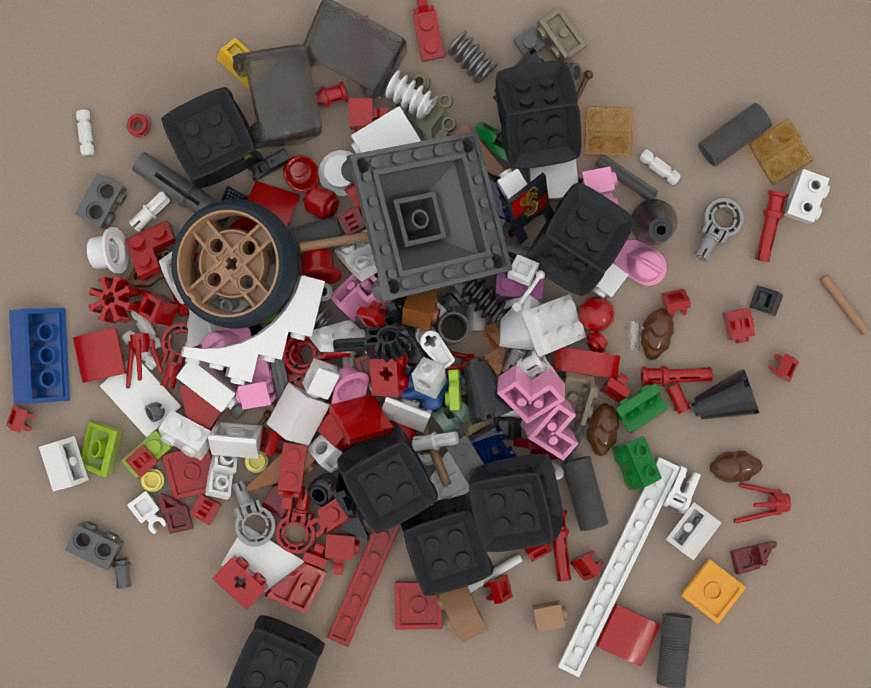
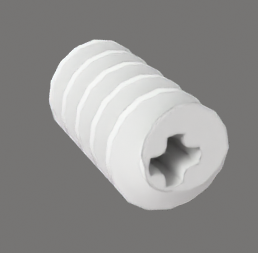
[385,70,438,119]

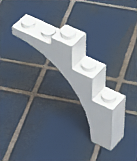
[180,275,325,385]

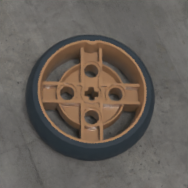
[171,199,298,329]

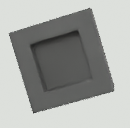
[513,26,546,55]

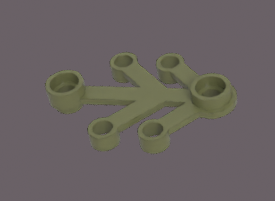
[393,73,457,141]

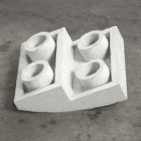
[334,229,377,281]

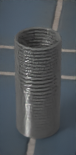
[698,103,772,167]
[272,216,342,260]
[436,311,470,345]
[562,456,609,531]
[656,612,693,688]

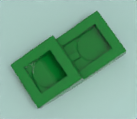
[475,121,508,162]

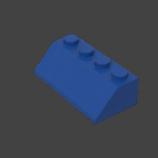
[9,308,70,404]

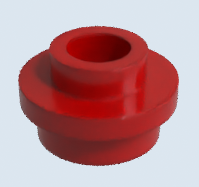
[127,114,151,137]
[586,331,608,353]

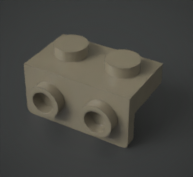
[536,7,587,62]
[564,371,598,426]

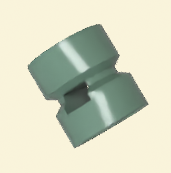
[431,401,470,433]

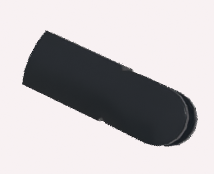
[248,148,290,181]

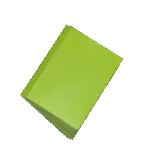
[80,421,124,477]

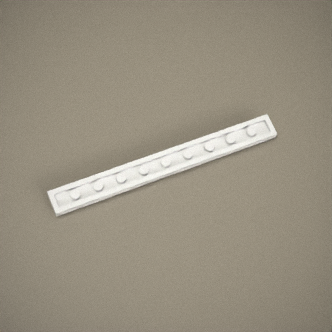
[557,457,681,677]

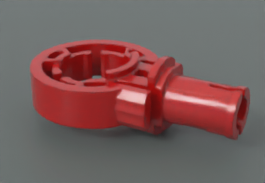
[160,323,202,390]
[283,336,351,376]
[276,486,317,554]

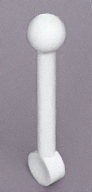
[512,270,545,313]

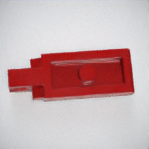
[413,0,445,62]
[277,442,308,510]

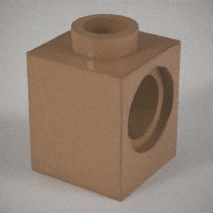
[532,600,568,633]

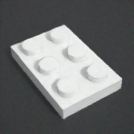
[522,294,586,357]

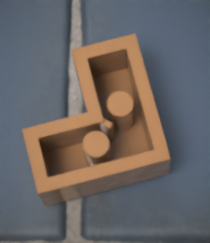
[436,586,488,642]

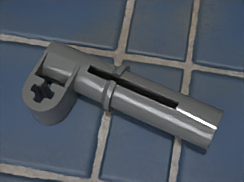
[132,152,230,244]

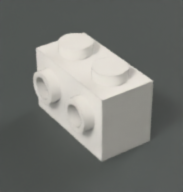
[783,169,830,224]
[158,410,211,460]
[39,436,89,491]
[666,502,721,560]

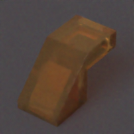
[481,324,506,378]

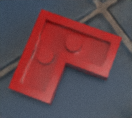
[125,220,176,280]

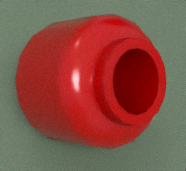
[303,185,339,219]

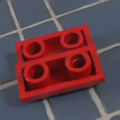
[73,328,127,383]
[596,603,661,666]

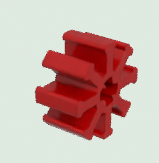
[88,276,140,324]

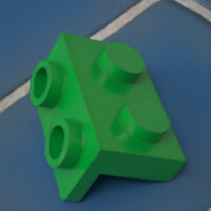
[616,383,668,433]
[611,436,662,490]

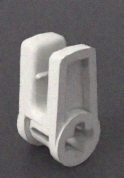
[415,327,455,369]
[517,350,561,380]
[663,465,701,515]

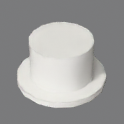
[318,150,353,196]
[87,227,129,273]

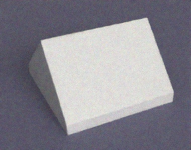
[499,295,542,351]
[267,382,330,445]
[382,397,432,433]
[208,421,263,459]

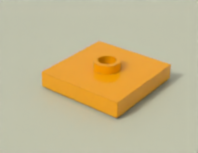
[680,558,747,624]

